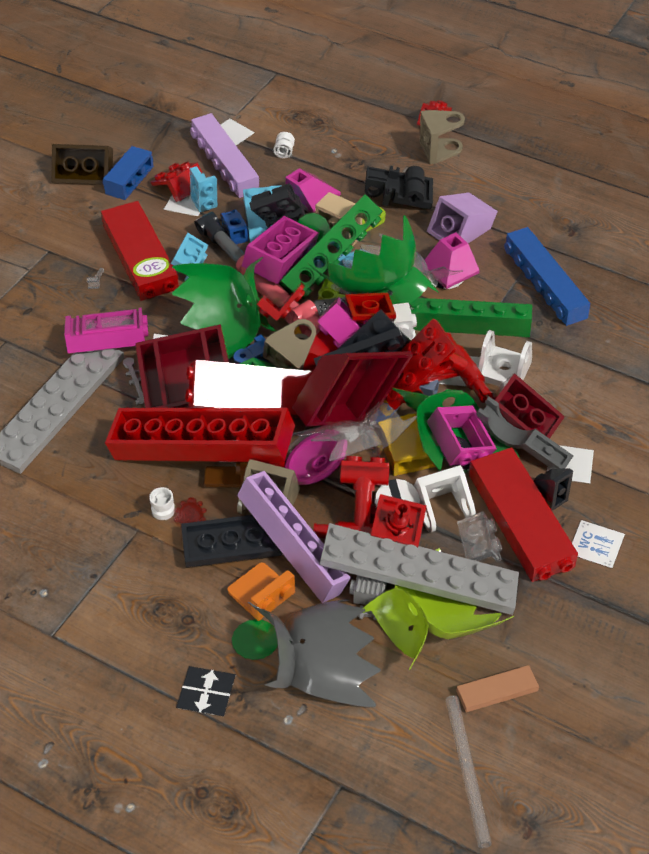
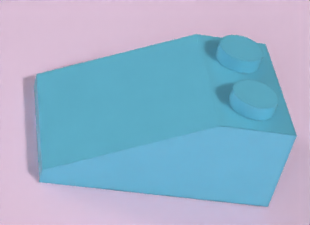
[243,185,282,243]

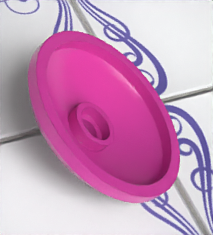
[285,430,348,485]

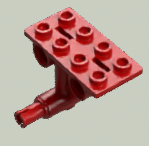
[385,319,493,410]
[313,456,399,539]

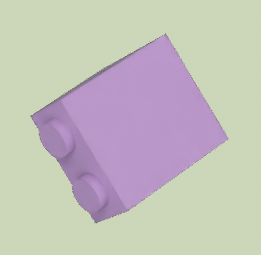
[426,193,498,243]

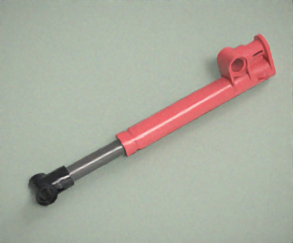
[194,211,320,337]

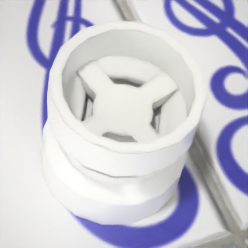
[274,132,295,159]
[150,487,175,520]

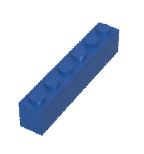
[504,227,591,326]

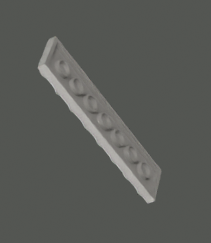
[0,348,124,474]
[319,523,519,615]

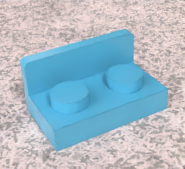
[190,166,217,212]
[171,233,208,281]

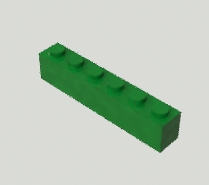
[409,298,532,337]

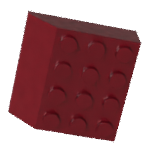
[135,324,229,408]
[292,351,413,426]

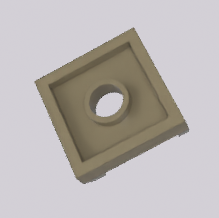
[419,110,465,164]
[263,319,316,370]
[237,459,300,514]

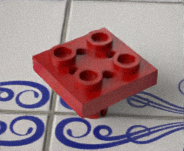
[371,494,427,548]

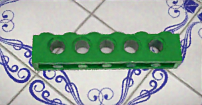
[280,194,383,300]

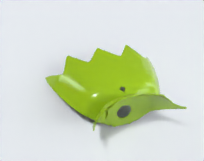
[363,548,514,670]

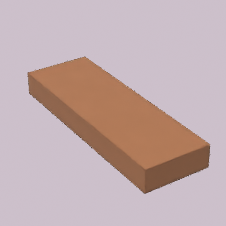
[456,665,539,712]

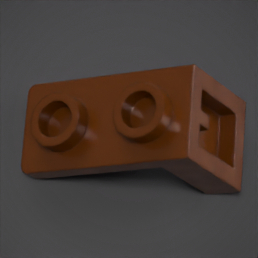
[204,462,248,487]

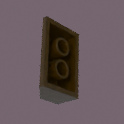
[51,144,113,185]

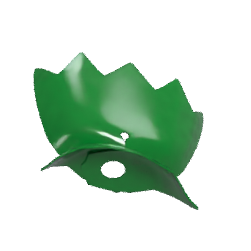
[308,215,439,304]
[172,257,278,359]
[392,388,520,474]

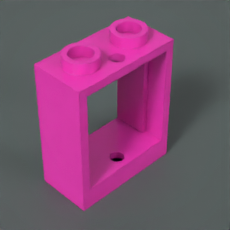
[427,406,497,466]

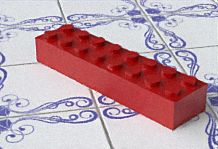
[105,408,295,462]

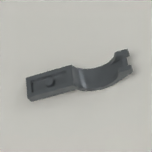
[476,397,574,469]

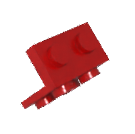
[150,161,202,202]
[257,282,305,321]

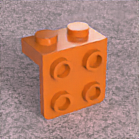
[228,562,295,621]

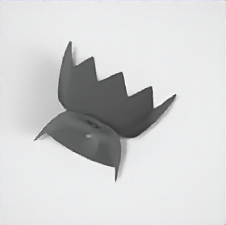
[248,599,381,707]

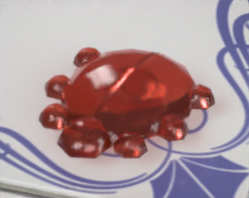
[173,497,207,524]

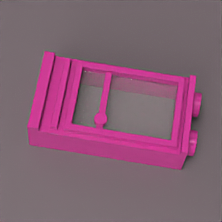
[65,308,149,353]

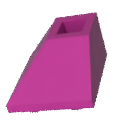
[285,168,341,213]
[422,233,479,289]

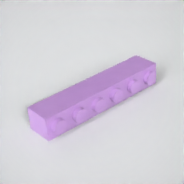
[190,113,260,198]
[237,471,351,603]

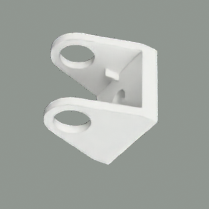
[478,330,532,387]
[414,465,476,533]

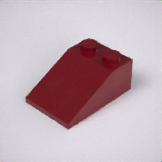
[483,373,565,439]

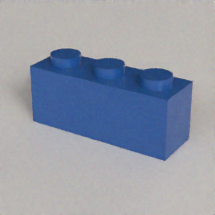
[103,146,154,200]

